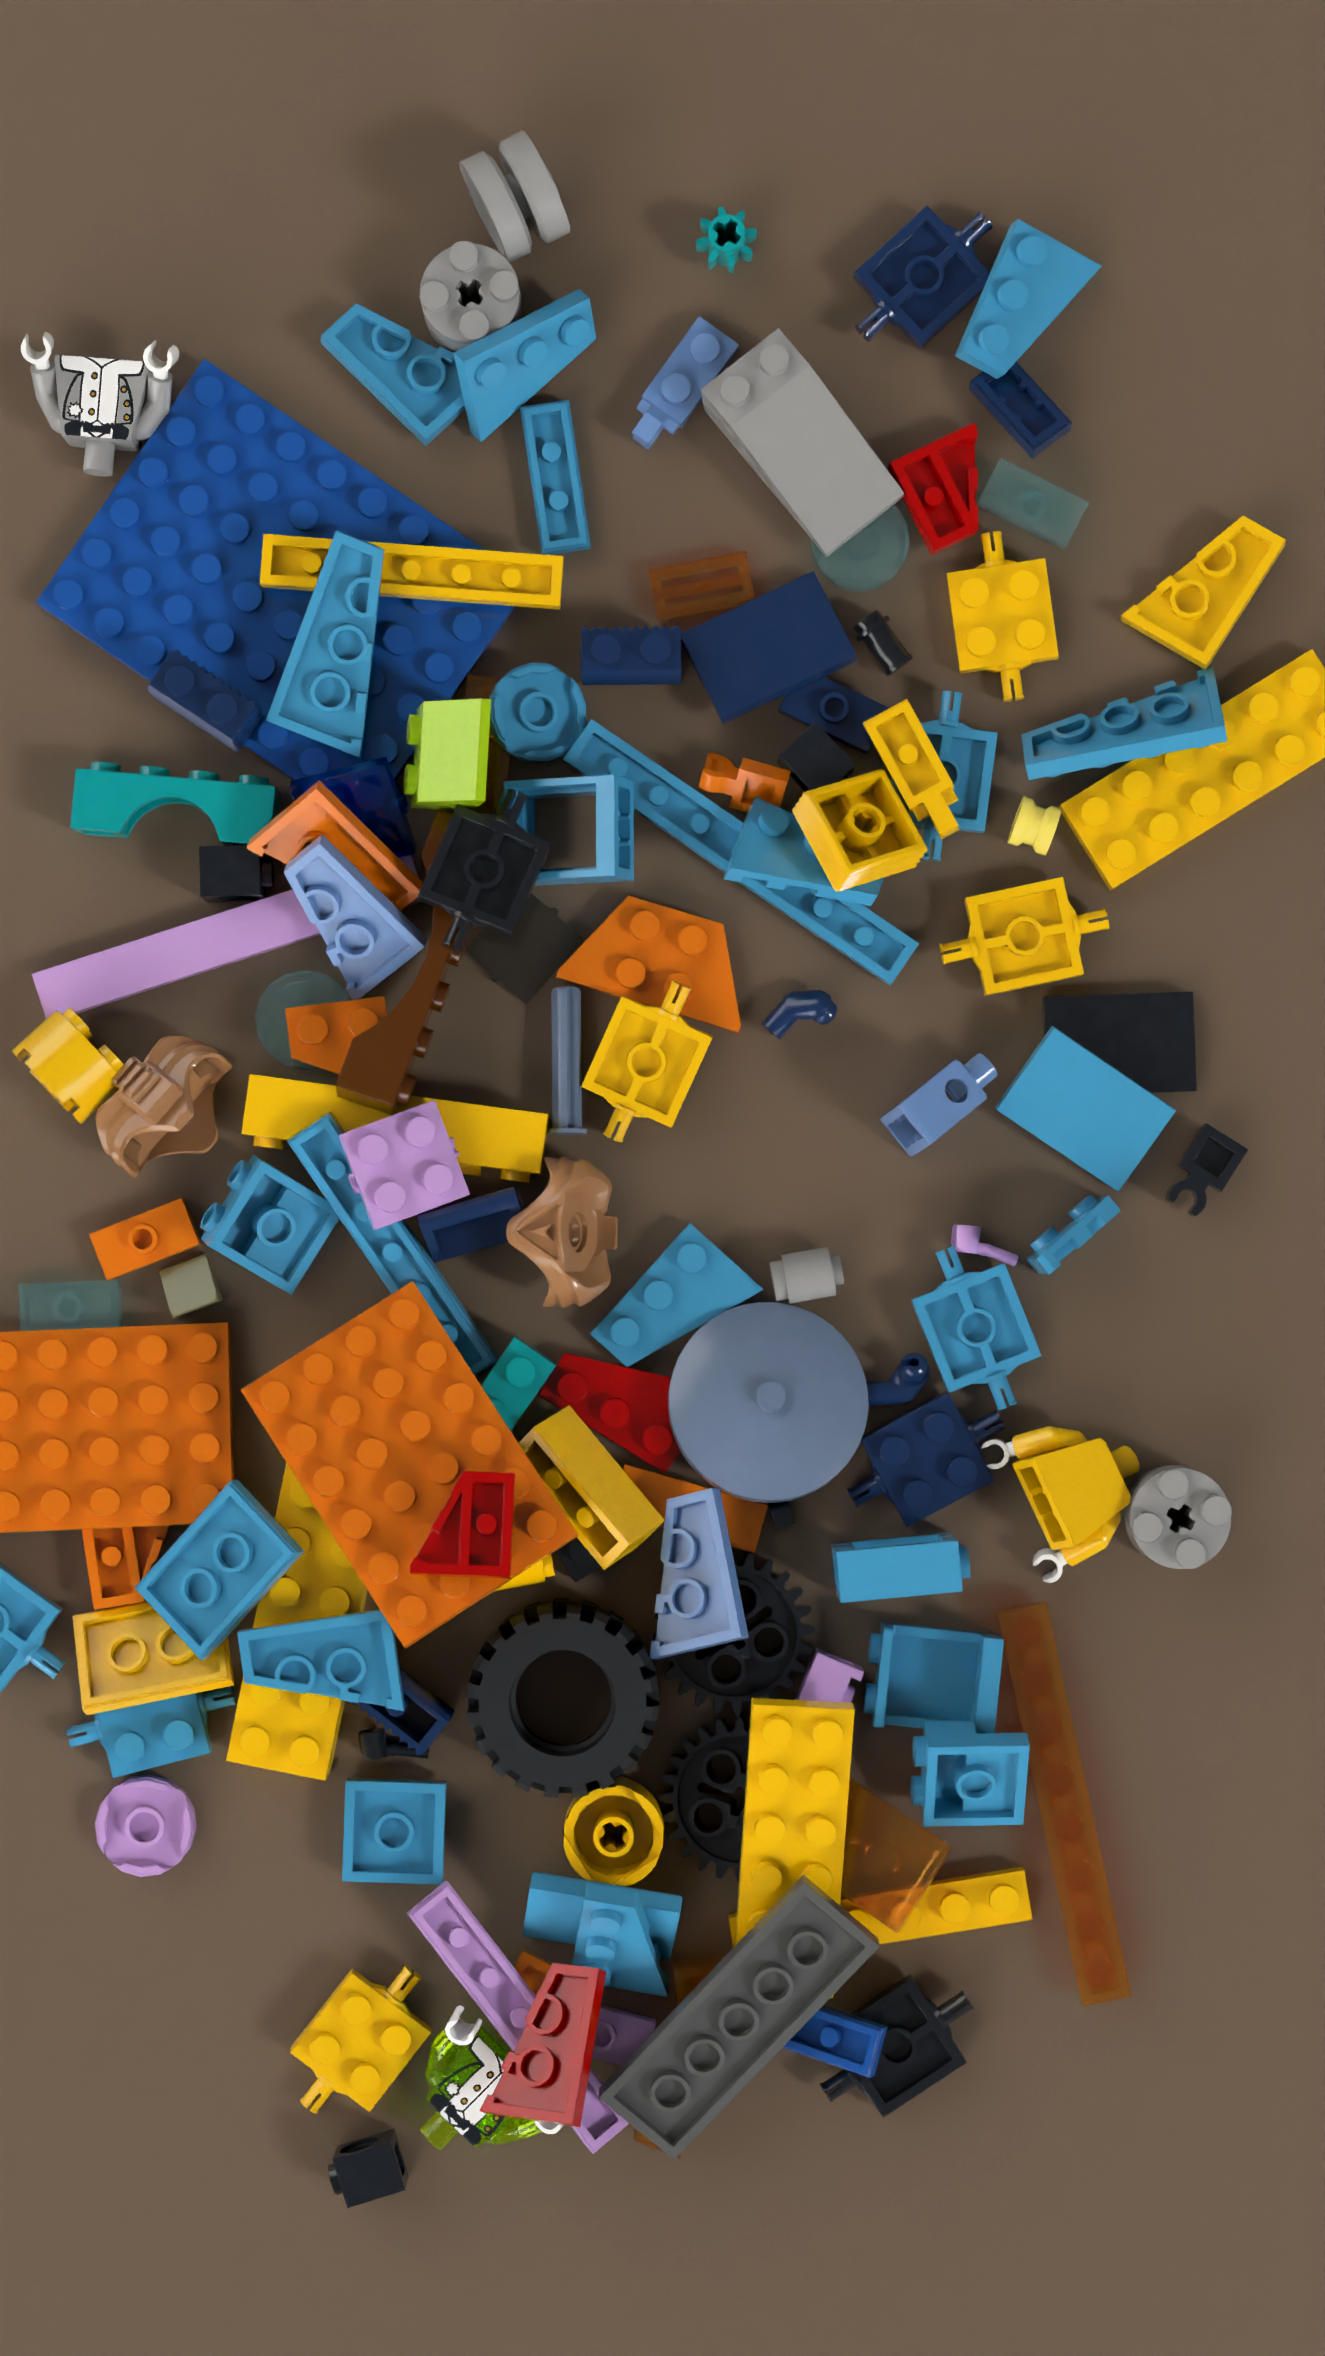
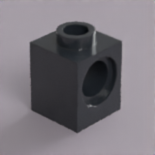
[777,721,856,792]
[199,845,274,902]
[328,2129,409,2208]

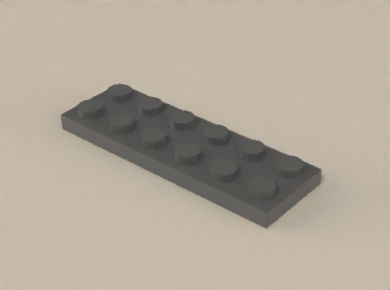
[599,1875,880,2160]

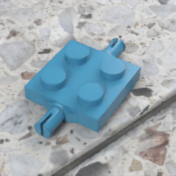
[890,691,998,862]
[911,1245,1042,1411]
[0,1563,66,1692]
[67,1686,237,1778]

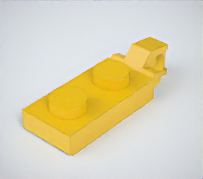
[863,699,959,839]

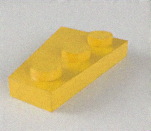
[1121,515,1286,670]

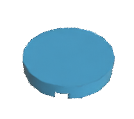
[489,662,586,763]

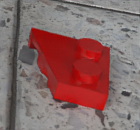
[887,423,978,556]
[410,1471,515,1579]

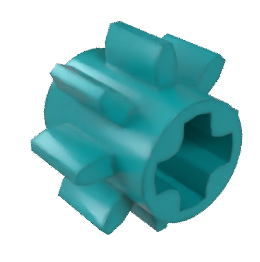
[696,206,757,274]

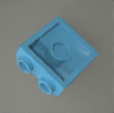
[200,1154,340,1295]
[910,1721,1030,1827]

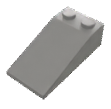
[700,328,904,557]

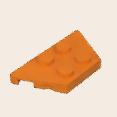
[556,895,741,1033]

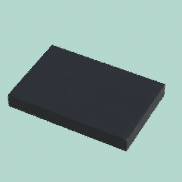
[1042,992,1197,1093]

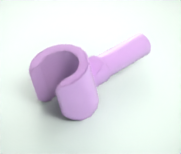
[951,1224,1018,1267]

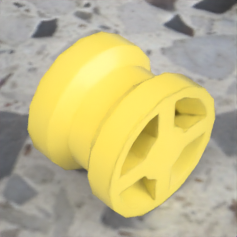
[1007,796,1061,856]

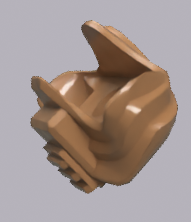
[95,1036,233,1178]
[506,1156,618,1308]

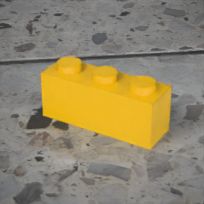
[519,1405,665,1570]

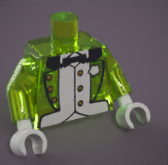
[420,2005,563,2150]

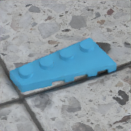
[266,530,385,758]
[1021,666,1227,780]

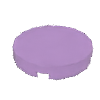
[95,1774,197,1877]

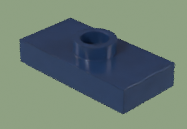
[969,362,1072,459]
[778,677,889,755]

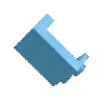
[863,1622,1004,1733]

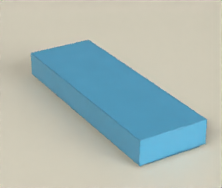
[520,400,591,555]

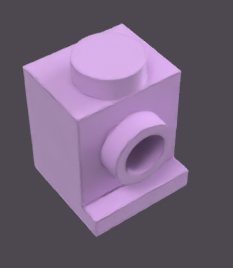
[794,1647,864,1703]

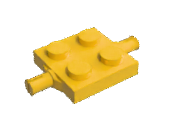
[947,531,1059,702]
[939,877,1109,996]
[581,980,713,1143]
[290,1965,431,2114]

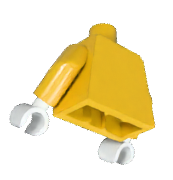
[981,1426,1140,1583]

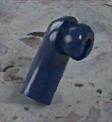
[761,989,837,1040]
[866,1353,930,1406]

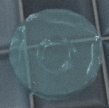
[811,505,910,592]
[255,970,350,1070]

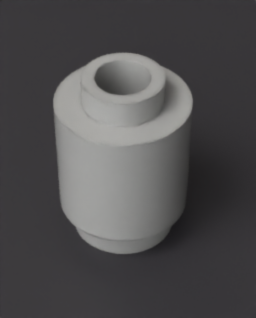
[769,1247,844,1304]

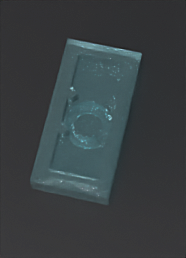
[977,458,1089,550]
[18,1280,122,1331]

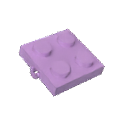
[339,1100,470,1230]

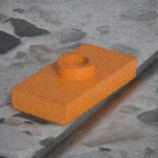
[89,1198,202,1280]

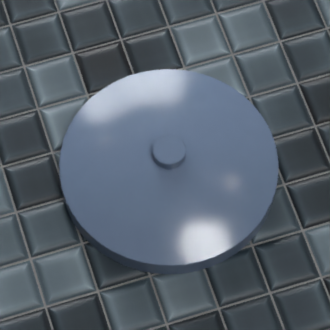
[668,1302,869,1503]

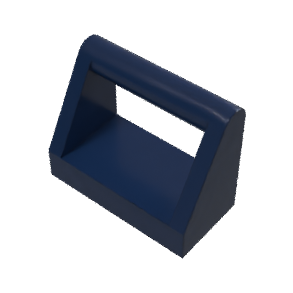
[417,1187,523,1263]

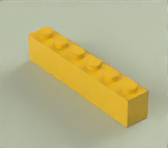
[241,1074,550,1183]

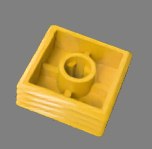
[792,769,928,892]

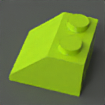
[404,698,491,811]

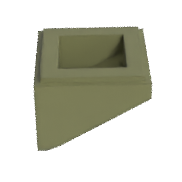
[159,1254,223,1318]

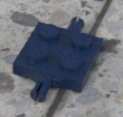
[853,206,993,349]
[847,1391,1006,1527]

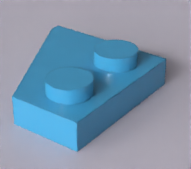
[1026,1194,1121,1275]

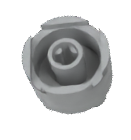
[419,241,522,353]
[1123,1465,1232,1569]

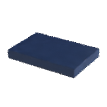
[681,571,857,724]

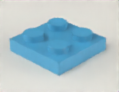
[342,1778,447,1885]

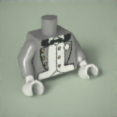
[21,332,179,477]

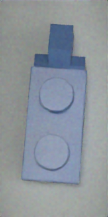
[632,316,739,450]

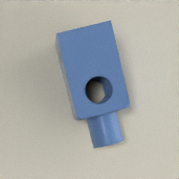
[880,1053,997,1158]

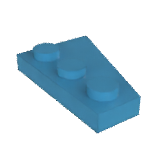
[955,219,1102,379]
[321,303,465,447]
[591,1223,764,1367]

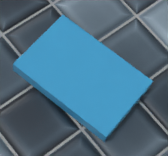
[995,1025,1176,1192]
[134,1479,305,1660]
[522,1872,683,1960]

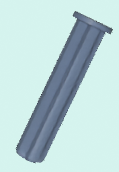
[547,986,587,1136]

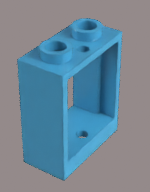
[499,774,634,886]
[831,1532,970,1603]

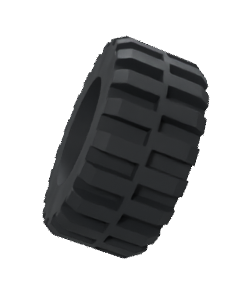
[466,1598,659,1798]

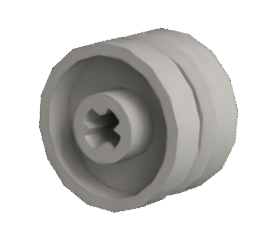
[459,130,571,263]

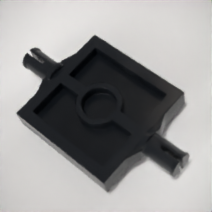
[418,789,551,953]
[820,1974,974,2118]

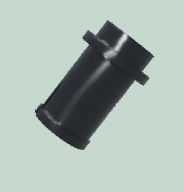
[854,610,913,677]

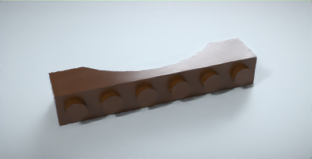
[335,810,467,1115]

